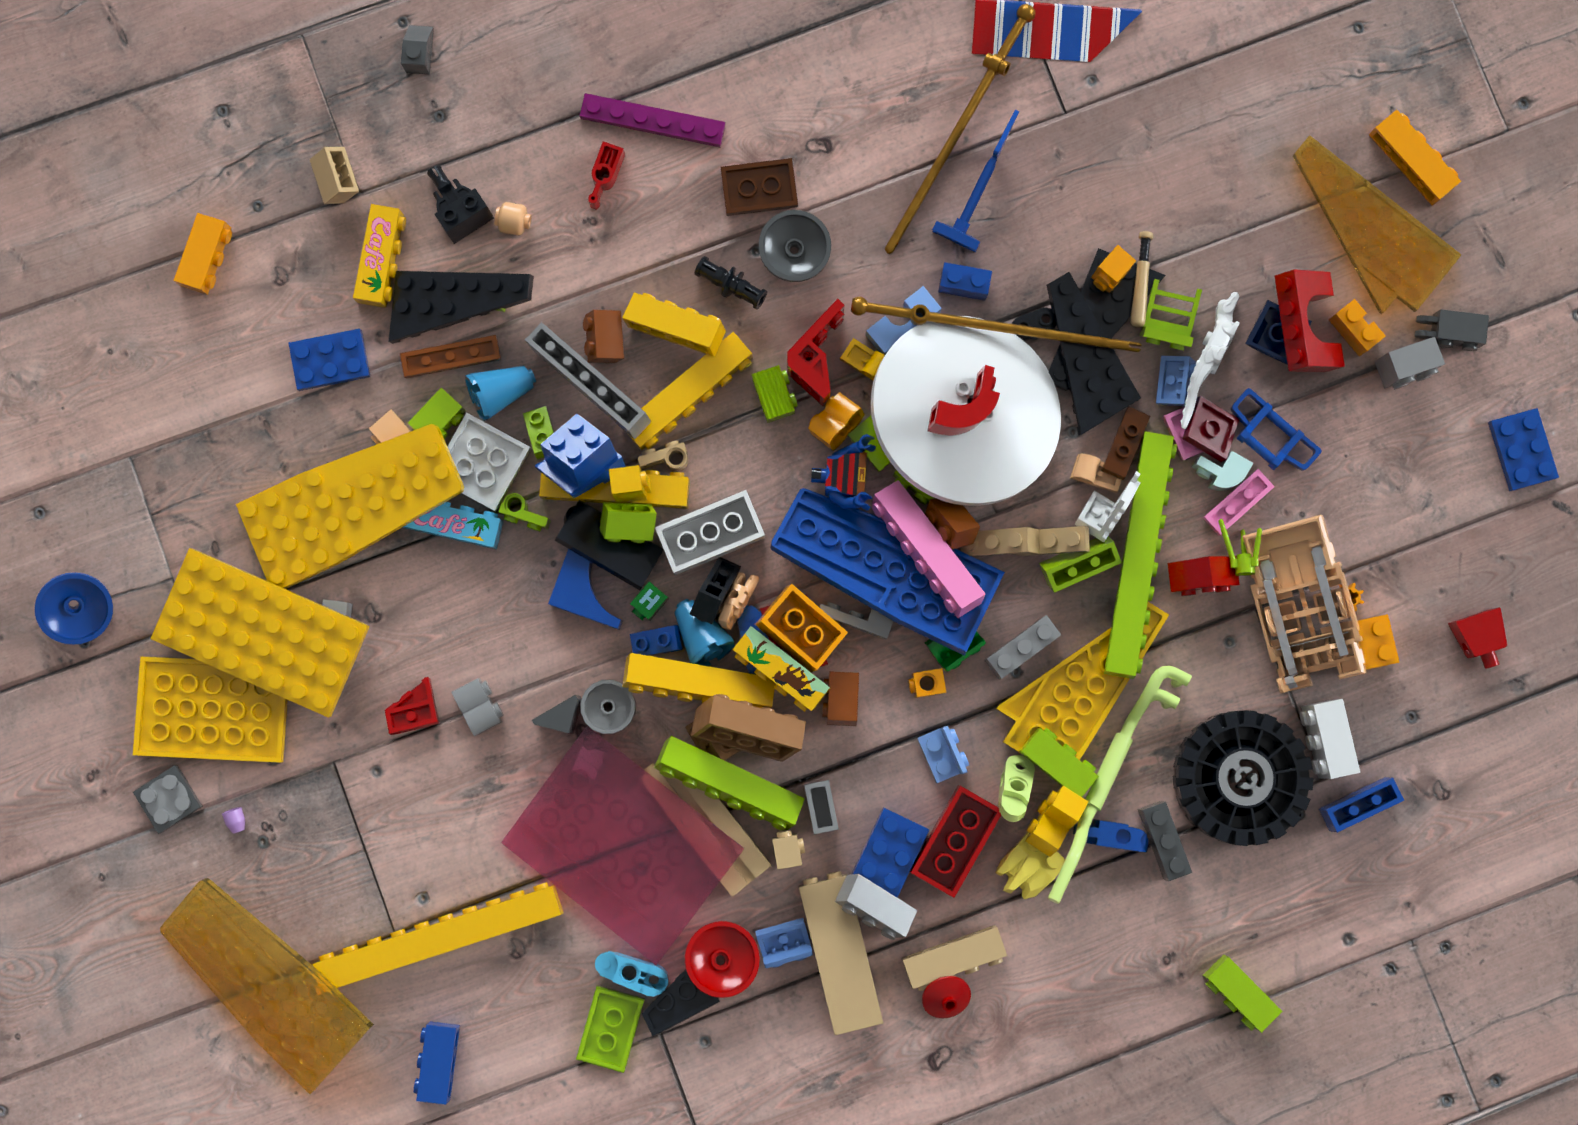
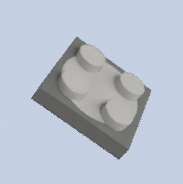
[133,765,203,834]

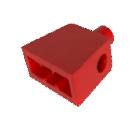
[1448,607,1507,669]

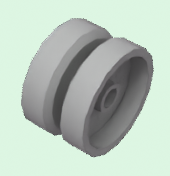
[581,680,636,734]

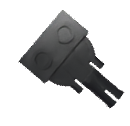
[427,165,494,244]

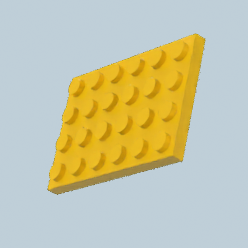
[133,656,288,763]

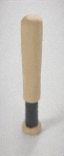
[1130,231,1154,328]

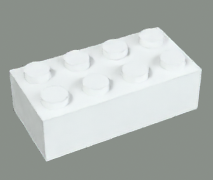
[655,490,765,575]

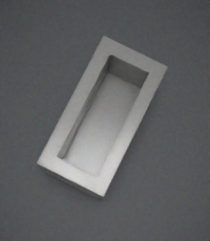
[804,780,839,834]

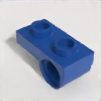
[630,625,683,656]

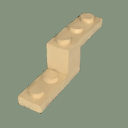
[960,526,1090,557]

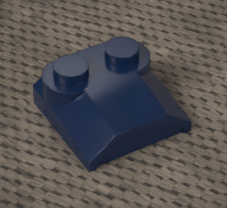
[1245,300,1312,365]

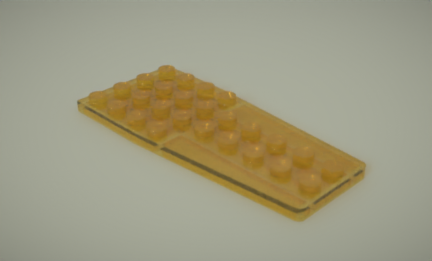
[160,878,374,1094]

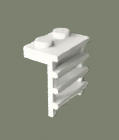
[1074,471,1140,542]

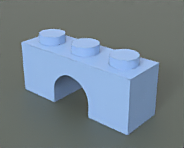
[865,286,942,355]

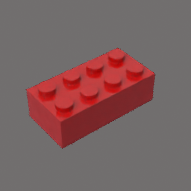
[910,785,1001,898]

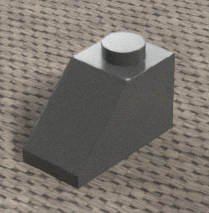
[401,25,434,75]

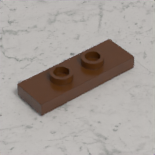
[1101,406,1150,480]

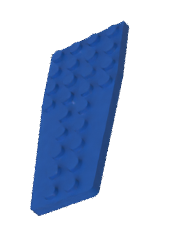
[770,488,1005,656]

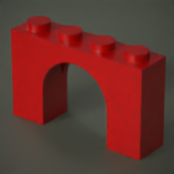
[1274,269,1345,372]

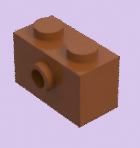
[583,310,624,363]
[925,498,980,549]
[822,671,859,726]

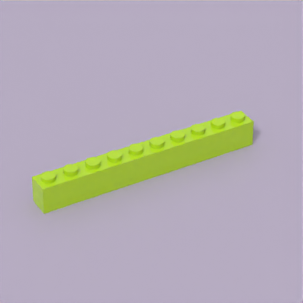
[1104,431,1177,679]

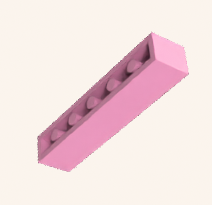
[872,480,985,618]

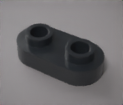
[1012,307,1056,341]

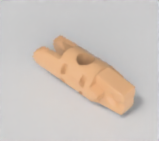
[718,572,759,630]

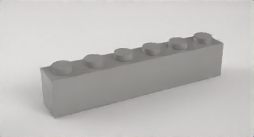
[525,322,651,439]

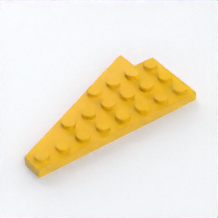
[996,602,1169,760]

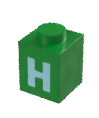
[630,582,669,621]

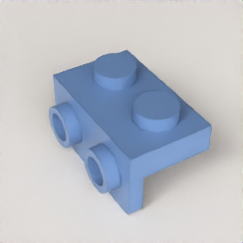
[755,918,813,968]

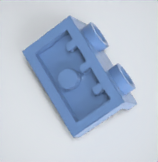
[1156,356,1196,407]

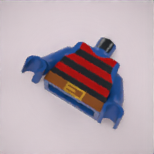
[811,434,876,511]

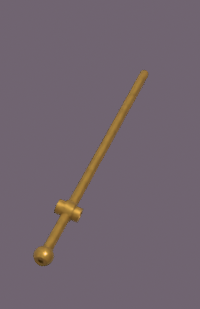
[885,4,1036,254]
[851,296,1142,352]

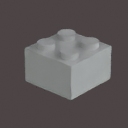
[1374,337,1445,390]

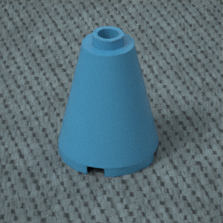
[465,366,536,421]
[674,599,735,666]

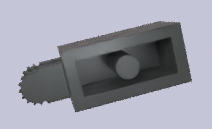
[1414,309,1489,351]

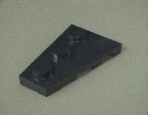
[642,969,720,1036]

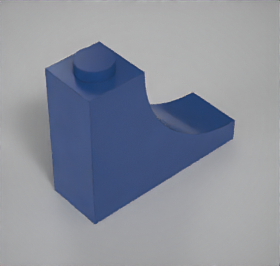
[548,549,623,630]

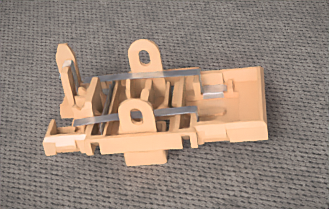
[1243,515,1367,694]

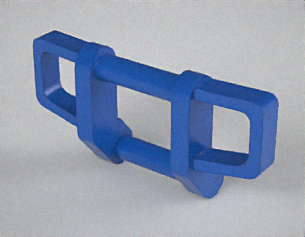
[1230,388,1322,471]

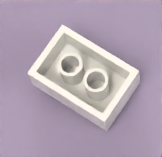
[1300,699,1360,779]

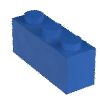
[1319,777,1404,833]
[413,1021,460,1105]

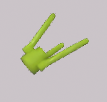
[1218,519,1262,576]

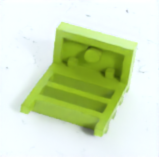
[1139,279,1202,351]

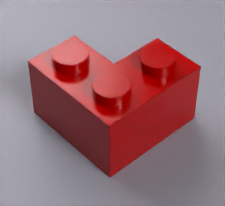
[1167,556,1240,596]

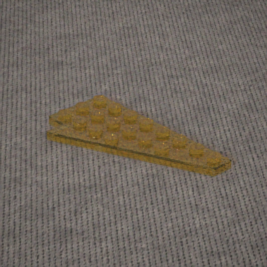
[1293,135,1461,314]

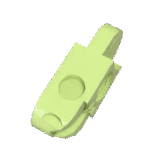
[998,755,1035,822]

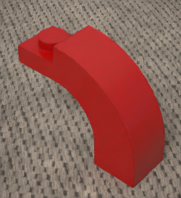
[927,365,1000,436]

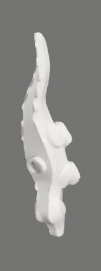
[1180,292,1240,429]

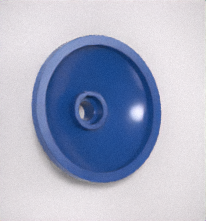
[35,572,113,645]

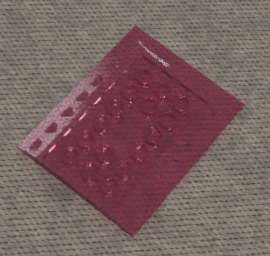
[501,726,744,965]

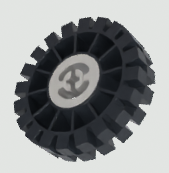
[1173,710,1314,846]

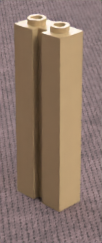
[640,763,772,897]
[799,871,883,1035]

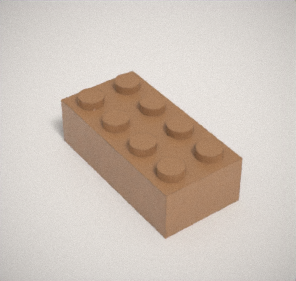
[691,694,806,762]

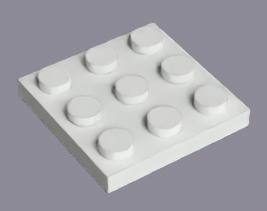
[447,412,532,512]

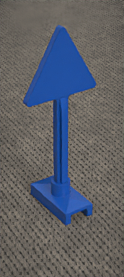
[932,110,1020,253]

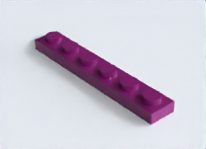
[580,93,726,148]

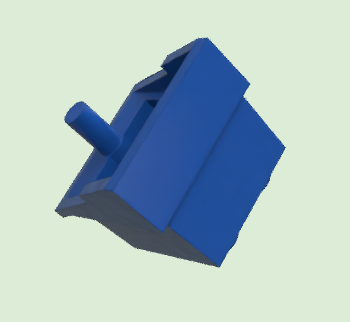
[534,414,625,498]

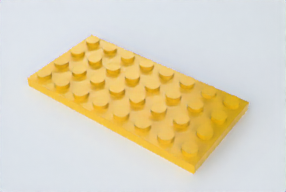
[150,548,370,718]

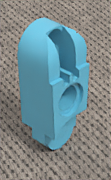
[595,951,669,997]

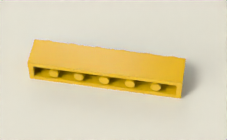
[626,332,753,451]
[539,470,690,509]
[622,653,775,708]

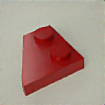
[385,677,439,736]

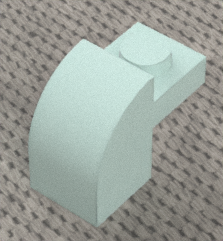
[1192,451,1253,491]

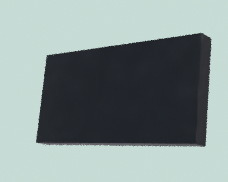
[555,500,664,591]

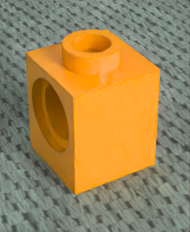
[908,668,947,698]

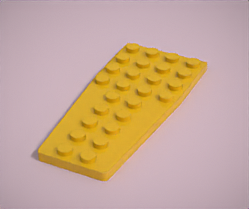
[236,424,464,589]

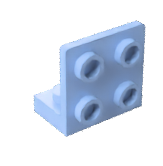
[917,726,969,783]

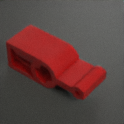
[588,141,625,210]

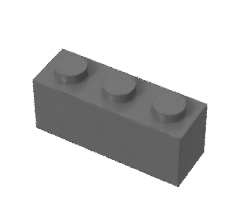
[1138,801,1192,881]

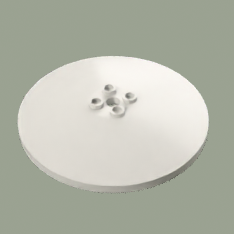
[871,316,1061,506]

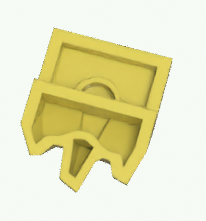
[995,832,1066,899]

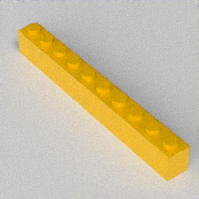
[312,882,564,993]

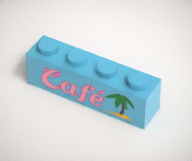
[402,502,504,550]

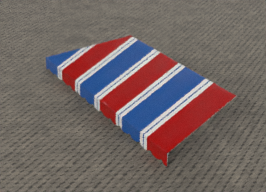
[972,0,1142,62]

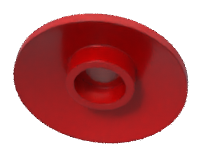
[922,976,971,1019]

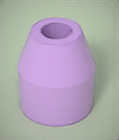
[222,807,245,834]

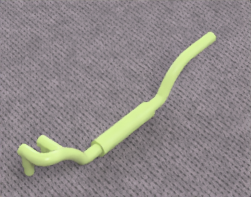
[1048,666,1192,904]

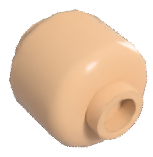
[494,202,531,236]

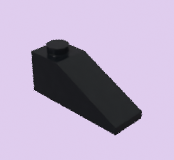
[690,557,741,624]

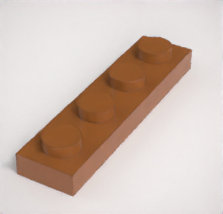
[400,335,501,378]

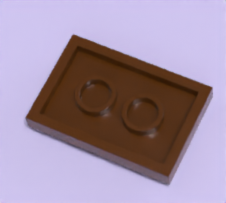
[721,158,798,216]

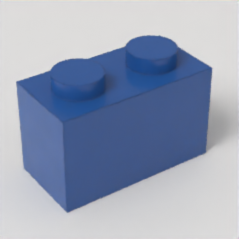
[938,262,992,301]

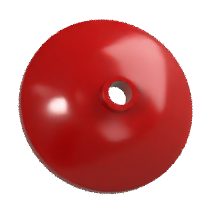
[685,921,760,998]

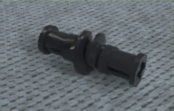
[694,256,767,310]

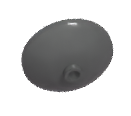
[759,210,831,282]

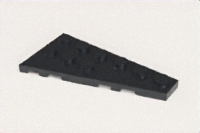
[388,271,534,344]

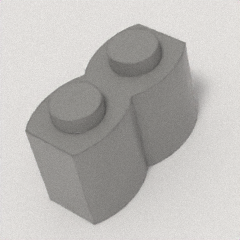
[452,678,504,736]

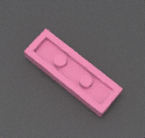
[1203,469,1275,536]

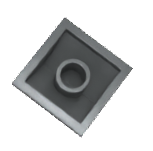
[532,695,582,734]

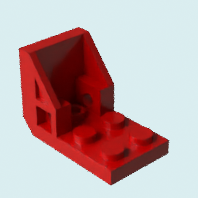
[787,299,845,407]

